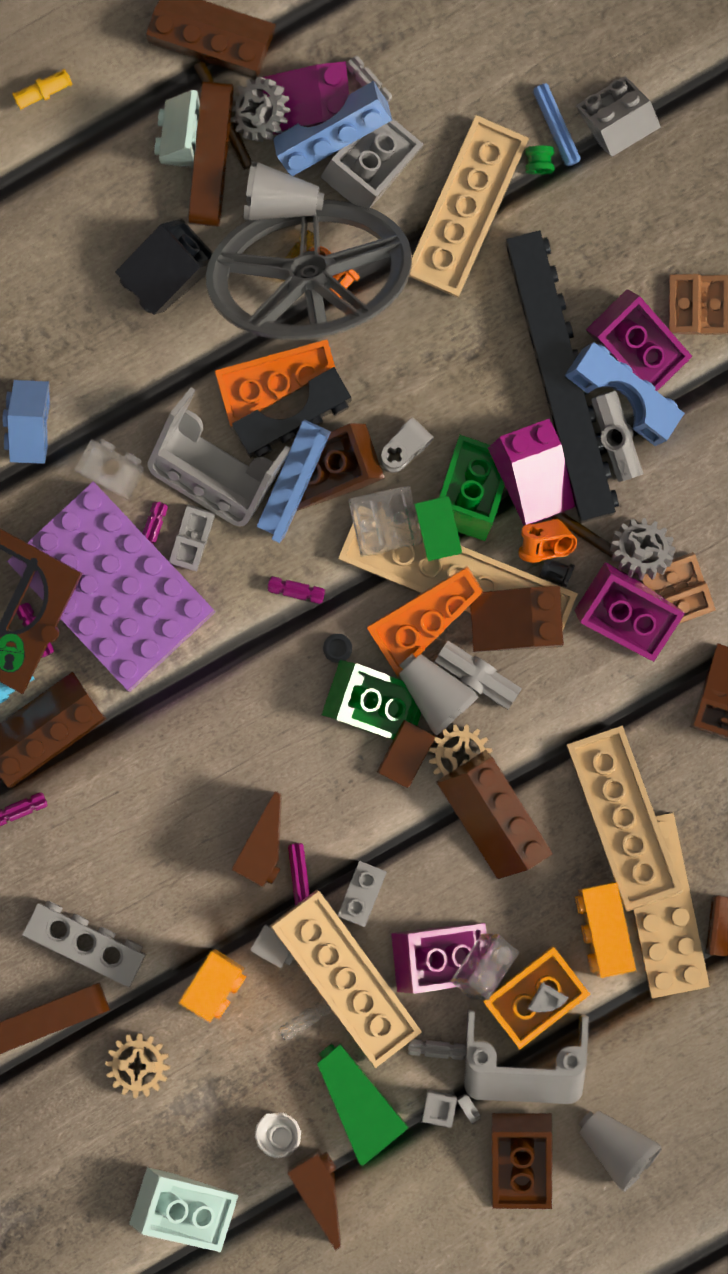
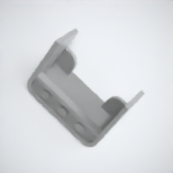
[148,387,291,526]
[464,1009,588,1104]

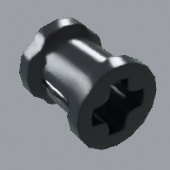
[539,558,575,588]

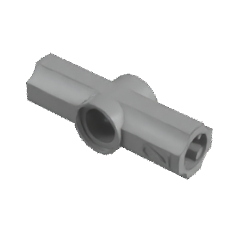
[591,390,643,482]
[434,641,522,710]

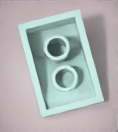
[155,90,200,168]
[129,1167,239,1252]

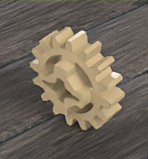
[429,724,492,777]
[105,1033,170,1098]

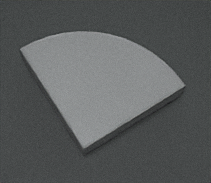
[528,982,569,1012]
[457,1094,481,1124]

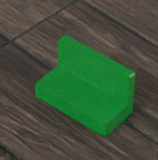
[415,496,462,561]

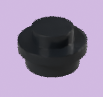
[323,634,352,663]

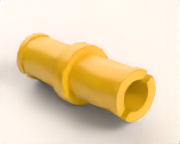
[12,68,72,110]

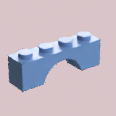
[273,81,392,176]
[565,342,685,446]

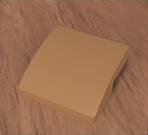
[669,274,728,335]
[641,552,716,624]

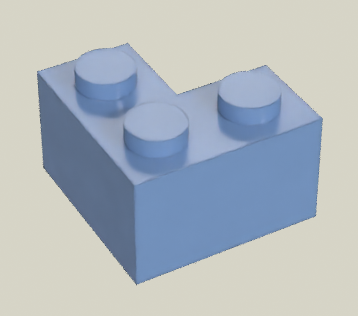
[3,380,50,464]

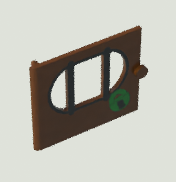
[0,528,83,694]

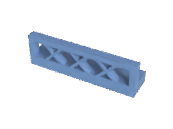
[257,419,331,543]

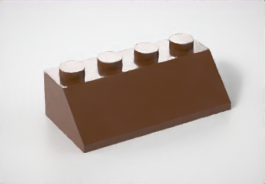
[146,0,276,79]
[0,672,107,788]
[436,750,553,879]

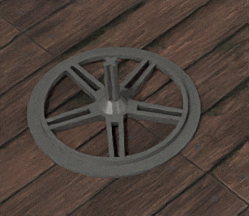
[206,200,412,340]

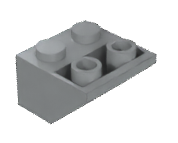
[576,76,661,157]

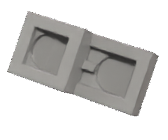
[169,504,216,572]

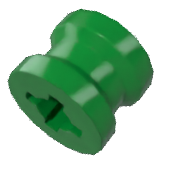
[525,145,554,175]

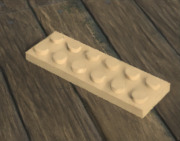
[409,115,529,298]
[567,726,683,912]
[633,813,710,999]
[270,890,422,1068]

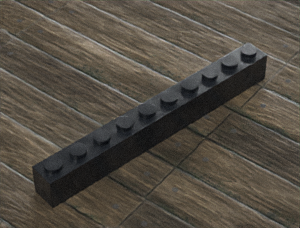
[505,230,619,524]

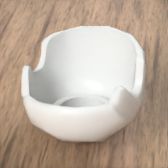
[255,1113,301,1158]

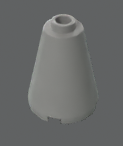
[244,161,325,221]
[399,654,479,735]
[579,1111,662,1192]

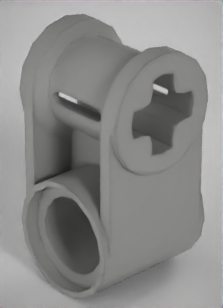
[381,417,434,473]

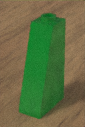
[317,1043,408,1166]

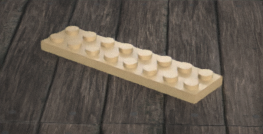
[338,505,578,629]

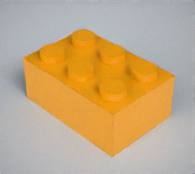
[575,882,636,978]
[482,946,591,1049]
[179,949,246,1022]

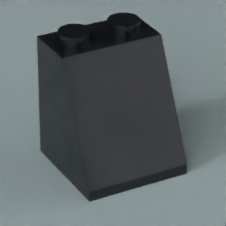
[115,219,213,315]

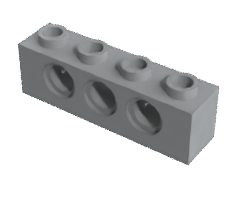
[22,900,146,987]

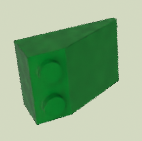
[438,434,505,541]
[321,660,421,740]

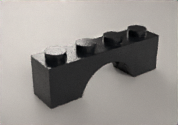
[232,367,352,458]

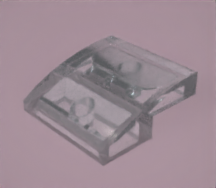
[348,486,423,557]

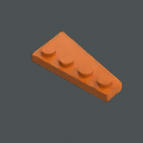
[215,339,335,428]
[367,566,483,677]

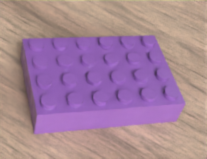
[7,481,216,692]

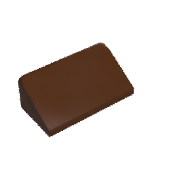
[377,720,435,788]
[706,895,728,956]

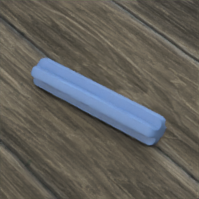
[533,83,580,166]

